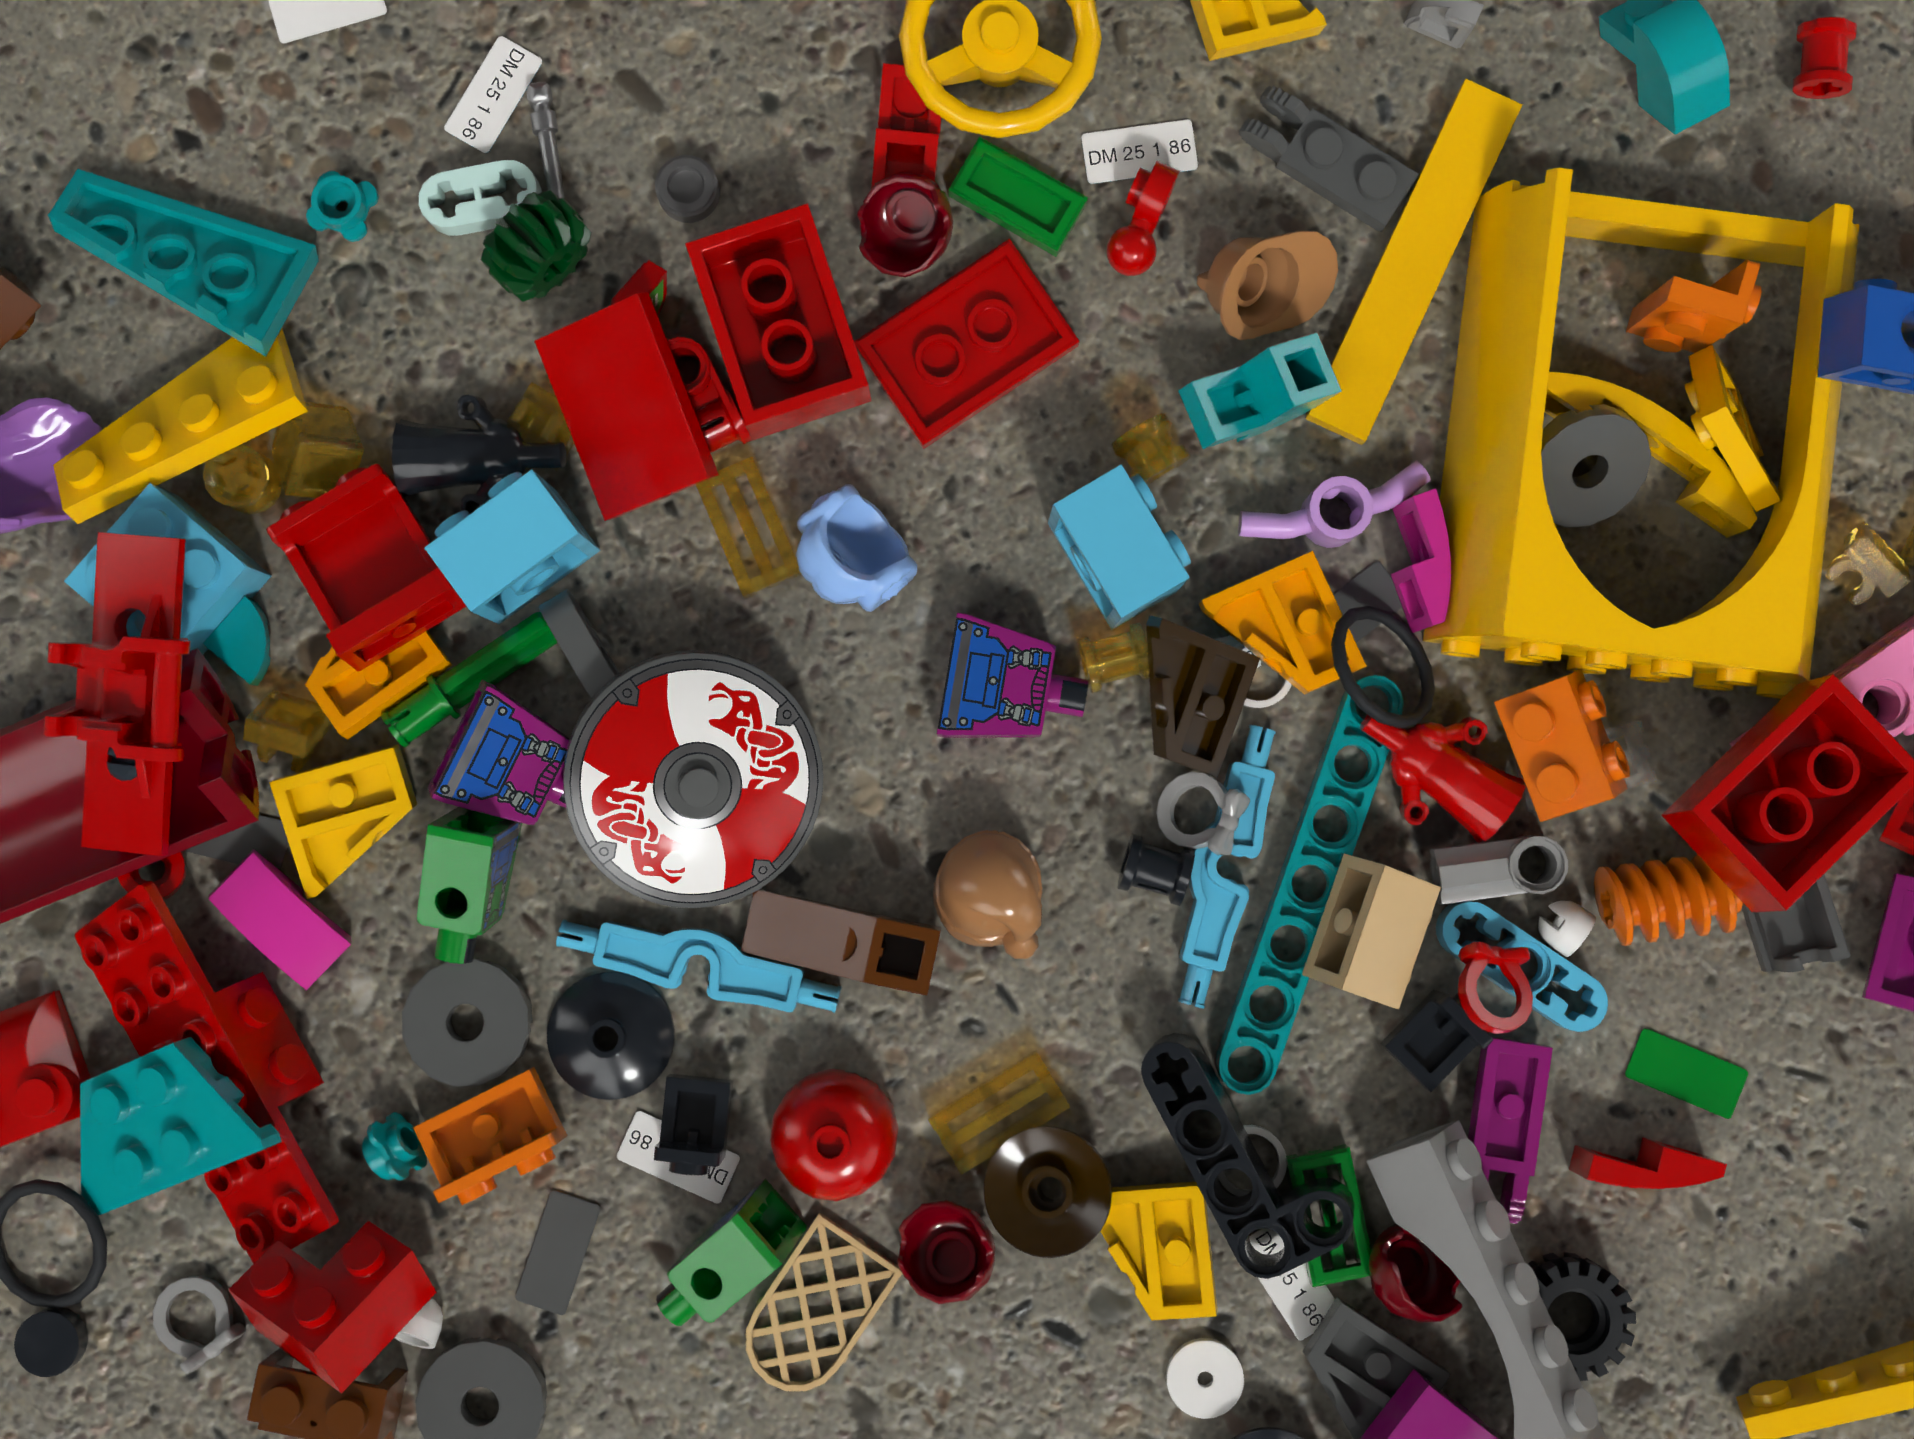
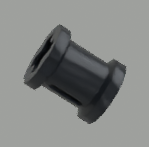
[1117,833,1195,906]

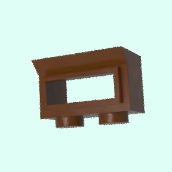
[247,1348,408,1439]

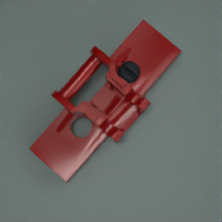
[44,532,191,856]

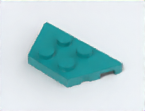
[80,1037,282,1215]

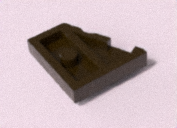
[1146,615,1260,778]

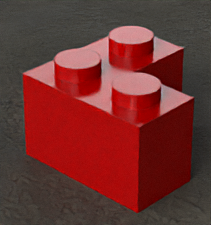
[228,1221,437,1394]

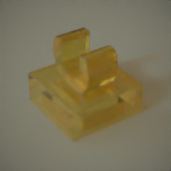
[506,381,574,471]
[1826,521,1910,605]
[243,690,332,772]

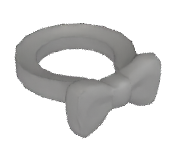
[1156,772,1250,855]
[153,1275,246,1374]

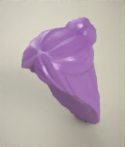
[0,397,102,534]

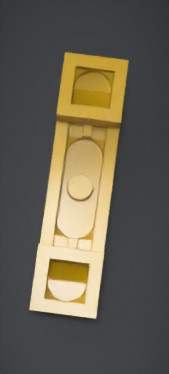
[1545,372,1757,538]

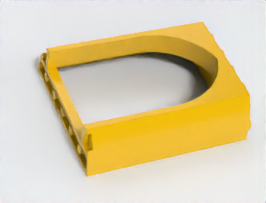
[1423,168,1860,699]

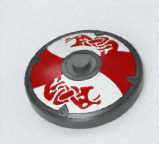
[563,650,823,908]

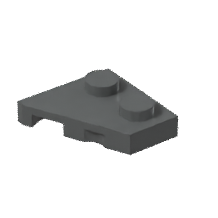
[1303,1297,1451,1439]

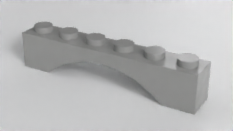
[1366,1120,1607,1439]

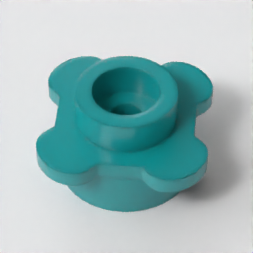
[306,171,379,242]
[362,1112,427,1181]

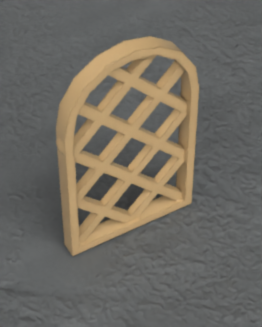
[746,1212,902,1391]

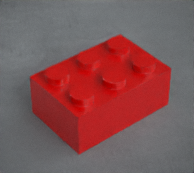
[685,203,872,440]
[1661,674,1914,912]

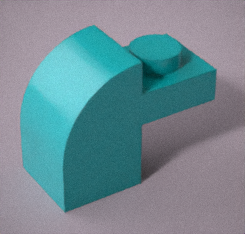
[1599,0,1730,135]
[1178,333,1342,449]

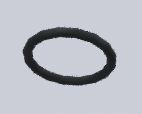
[1331,605,1435,728]
[0,1179,107,1309]

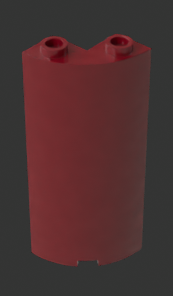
[0,648,259,924]

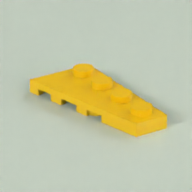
[53,328,308,524]
[1736,1340,1914,1439]

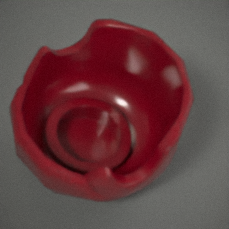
[857,172,953,278]
[897,1200,995,1304]
[1369,1224,1463,1322]

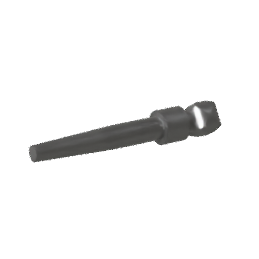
[527,82,564,198]

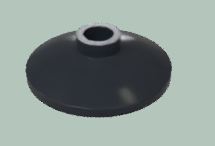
[547,972,675,1100]

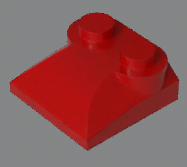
[0,990,91,1148]

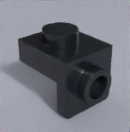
[1380,989,1493,1092]
[654,1074,733,1175]

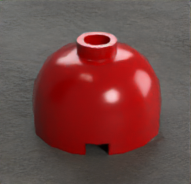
[770,1069,899,1201]

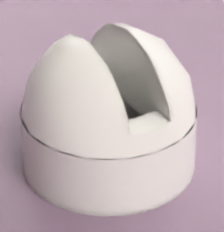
[1538,901,1596,958]
[394,1298,443,1349]

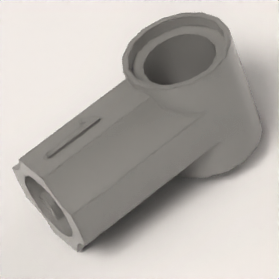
[1430,835,1568,905]

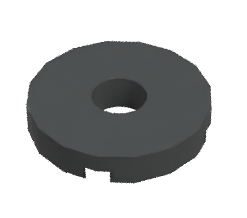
[1541,404,1651,527]
[402,958,532,1087]
[415,1337,548,1439]

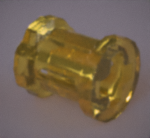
[1077,623,1149,694]

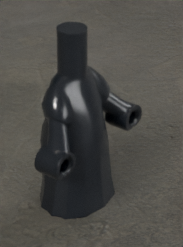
[392,395,566,514]

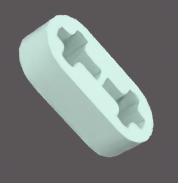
[419,160,542,236]

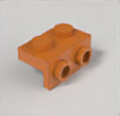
[1625,260,1762,353]
[1494,670,1630,822]
[413,1067,568,1205]

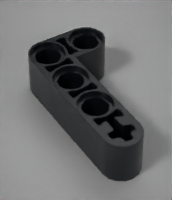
[1141,1033,1355,1279]

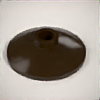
[984,1126,1112,1258]

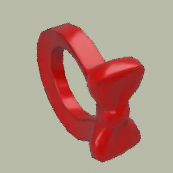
[1458,942,1533,1034]

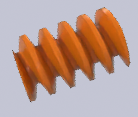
[1594,854,1743,946]

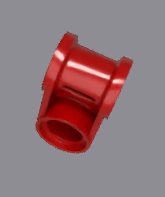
[667,337,752,453]

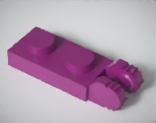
[1468,1037,1553,1224]

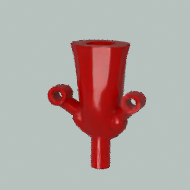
[1360,714,1526,843]

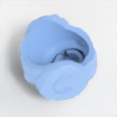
[796,484,917,612]

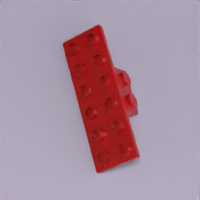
[75,881,339,1264]

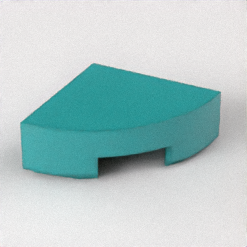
[203,596,271,686]

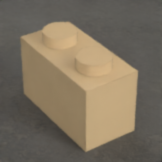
[1302,854,1441,1010]

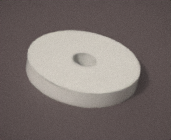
[1166,1338,1244,1419]

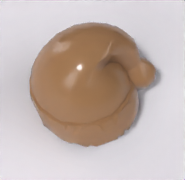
[933,830,1043,959]

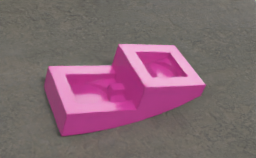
[1390,488,1451,633]
[208,849,351,991]

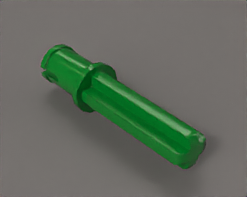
[381,612,557,748]

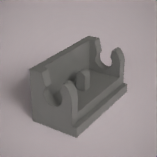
[1742,875,1851,972]

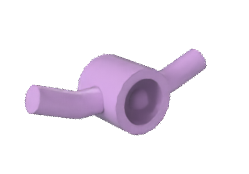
[1238,461,1431,548]

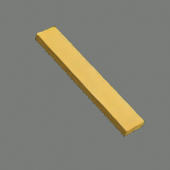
[1305,79,1523,445]

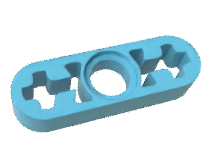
[1436,901,1608,1032]

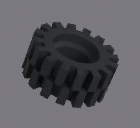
[1528,1252,1636,1381]

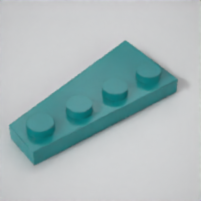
[48,169,319,357]

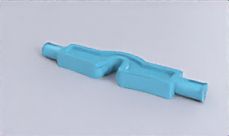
[1178,725,1276,1008]
[556,920,842,1013]

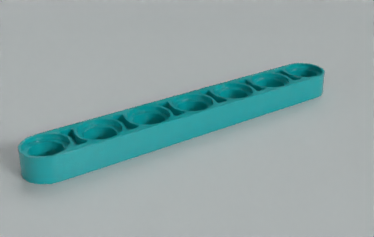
[1215,675,1404,1095]

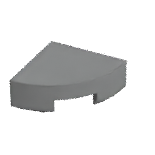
[1404,0,1484,49]

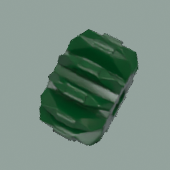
[480,190,592,302]

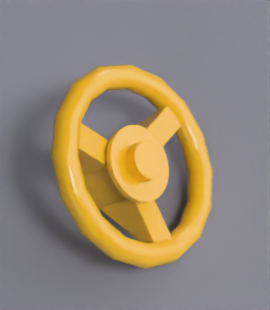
[899,0,1102,138]

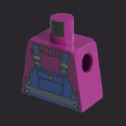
[937,613,1089,738]
[428,679,569,825]

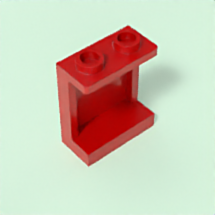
[266,464,467,672]

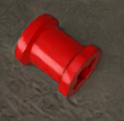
[1793,17,1857,99]

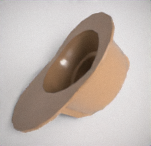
[1197,231,1338,340]

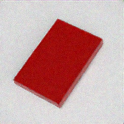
[854,238,1080,449]
[534,292,719,521]

